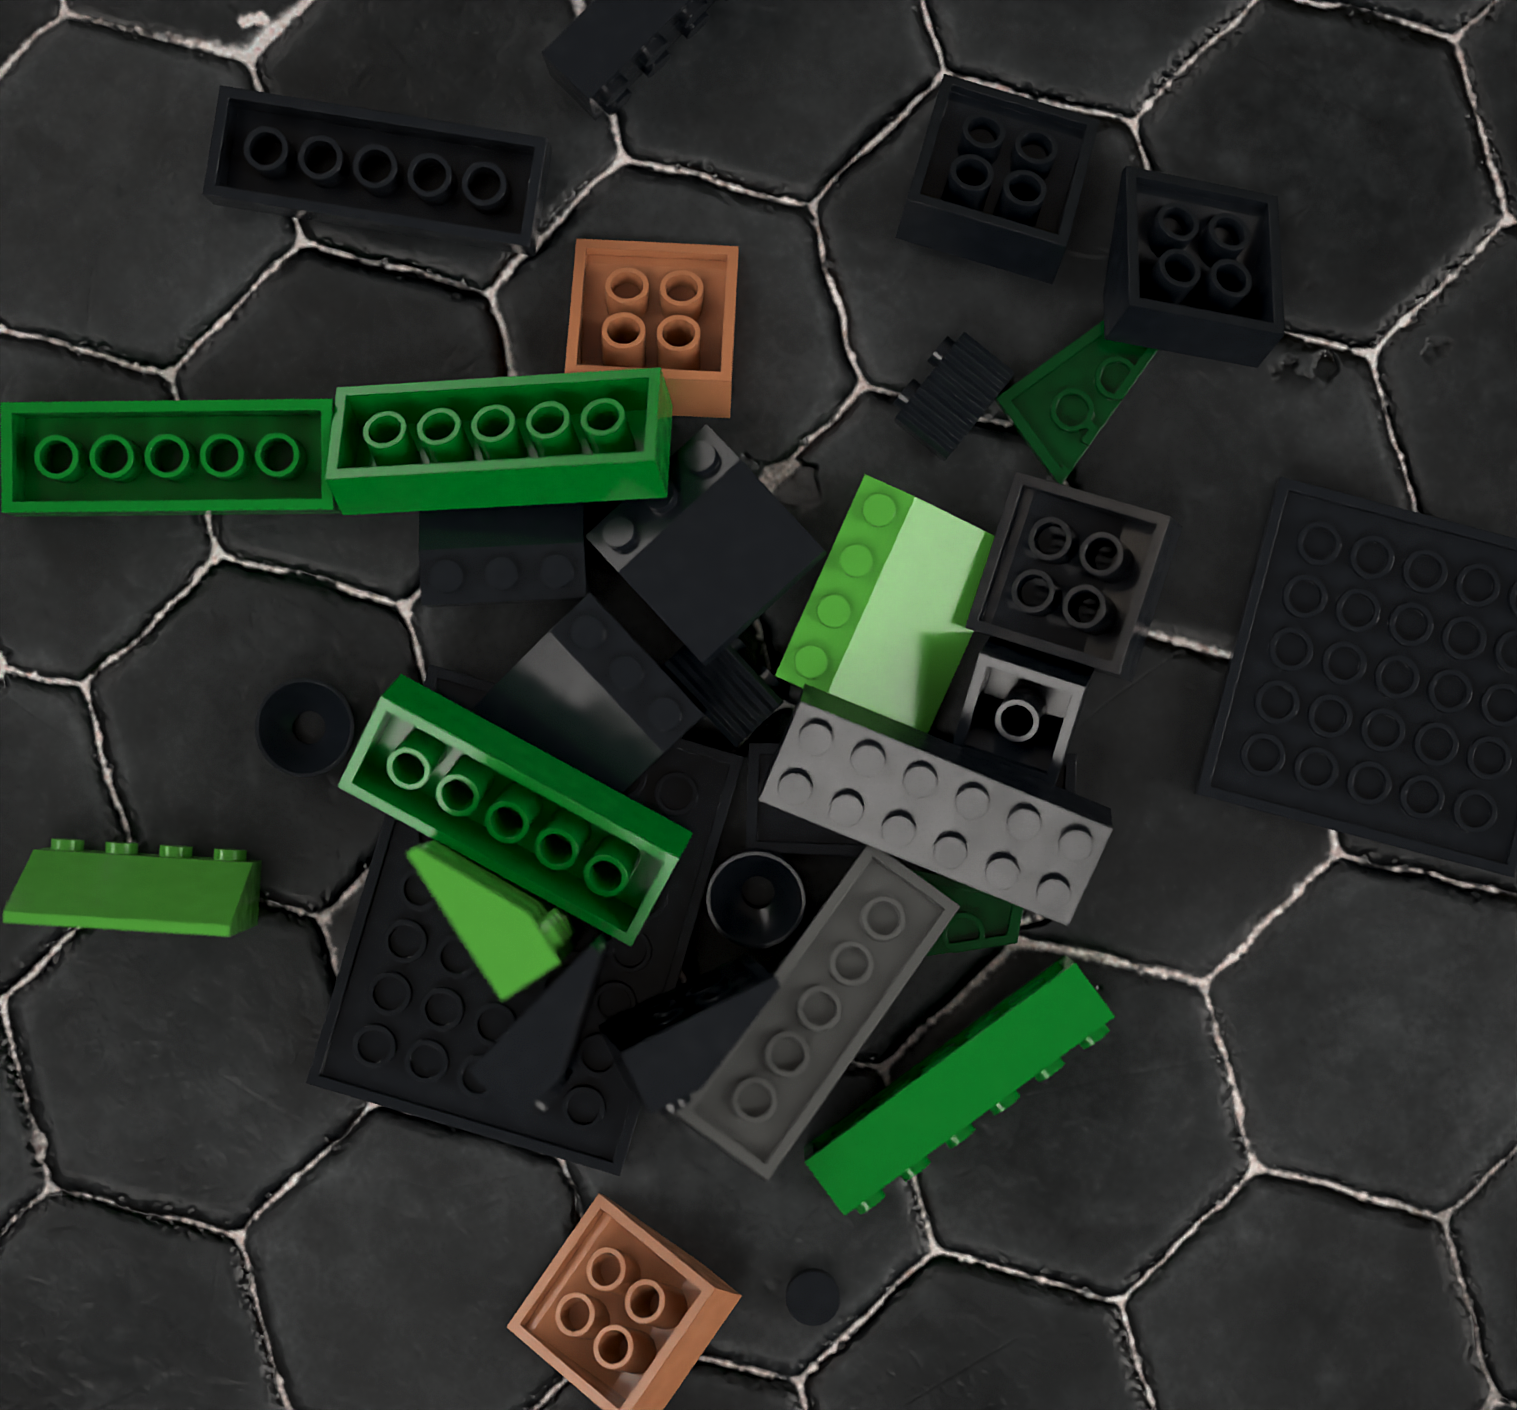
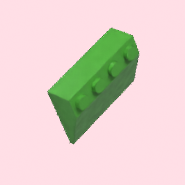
[775,474,995,734]
[3,838,262,937]
[406,840,578,1001]

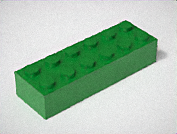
[325,367,673,515]
[0,399,342,517]
[337,674,693,946]
[804,954,1115,1216]

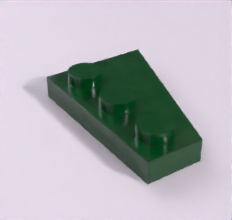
[995,320,1158,485]
[908,868,1023,956]

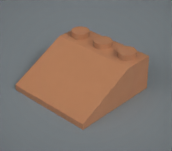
[565,238,739,418]
[507,1193,742,1410]

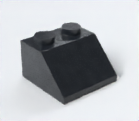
[952,637,1094,785]

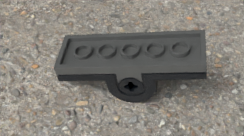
[672,844,960,1181]

